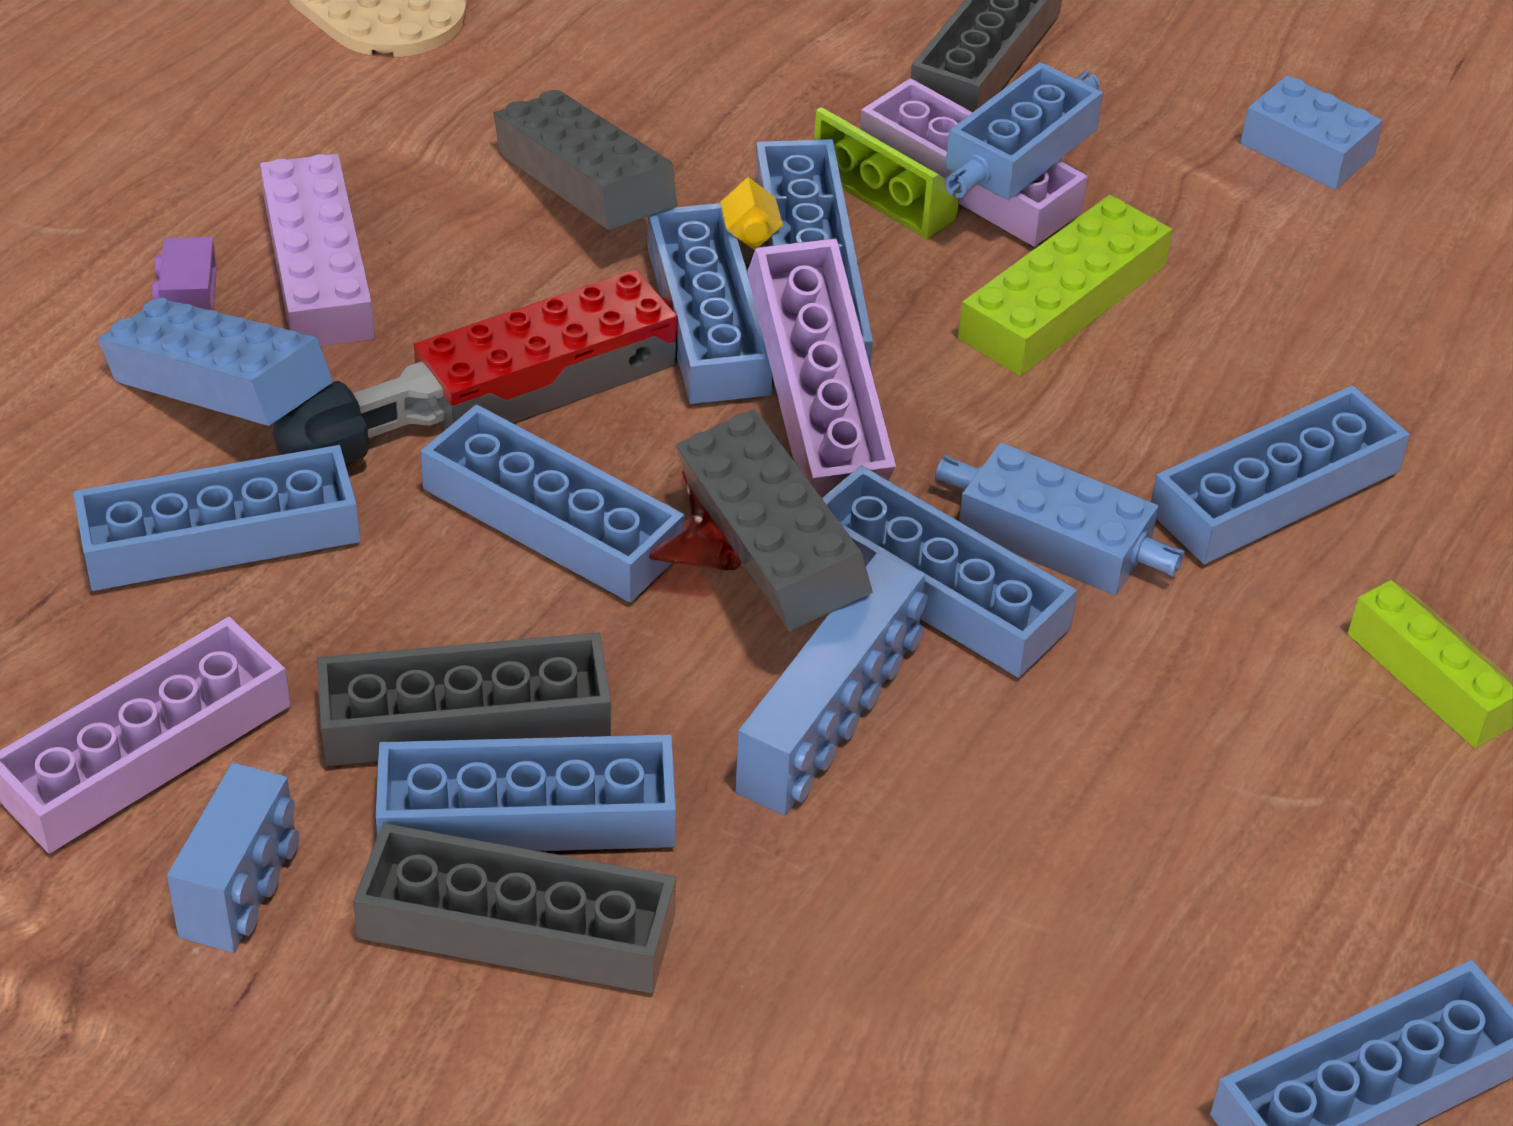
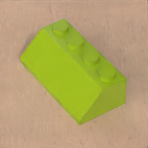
[814,107,960,239]
[1348,580,1513,749]

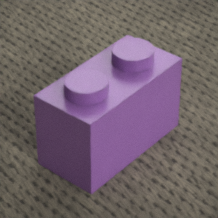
[152,237,217,310]

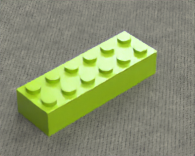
[958,195,1173,376]

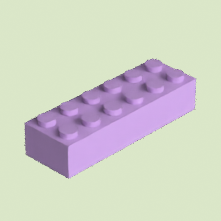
[860,78,1088,247]
[260,154,375,346]
[747,238,896,497]
[0,616,290,854]

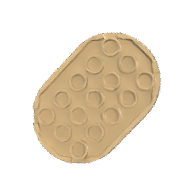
[288,0,466,57]

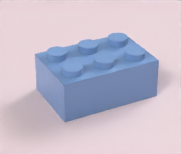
[1240,75,1383,190]
[167,762,299,953]

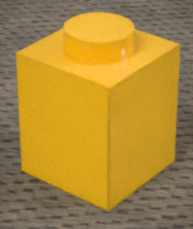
[720,177,783,251]

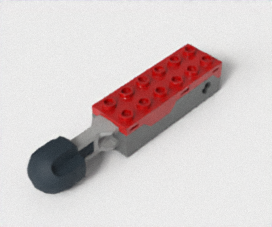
[272,269,677,464]

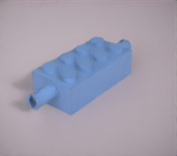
[945,62,1103,201]
[935,442,1185,596]

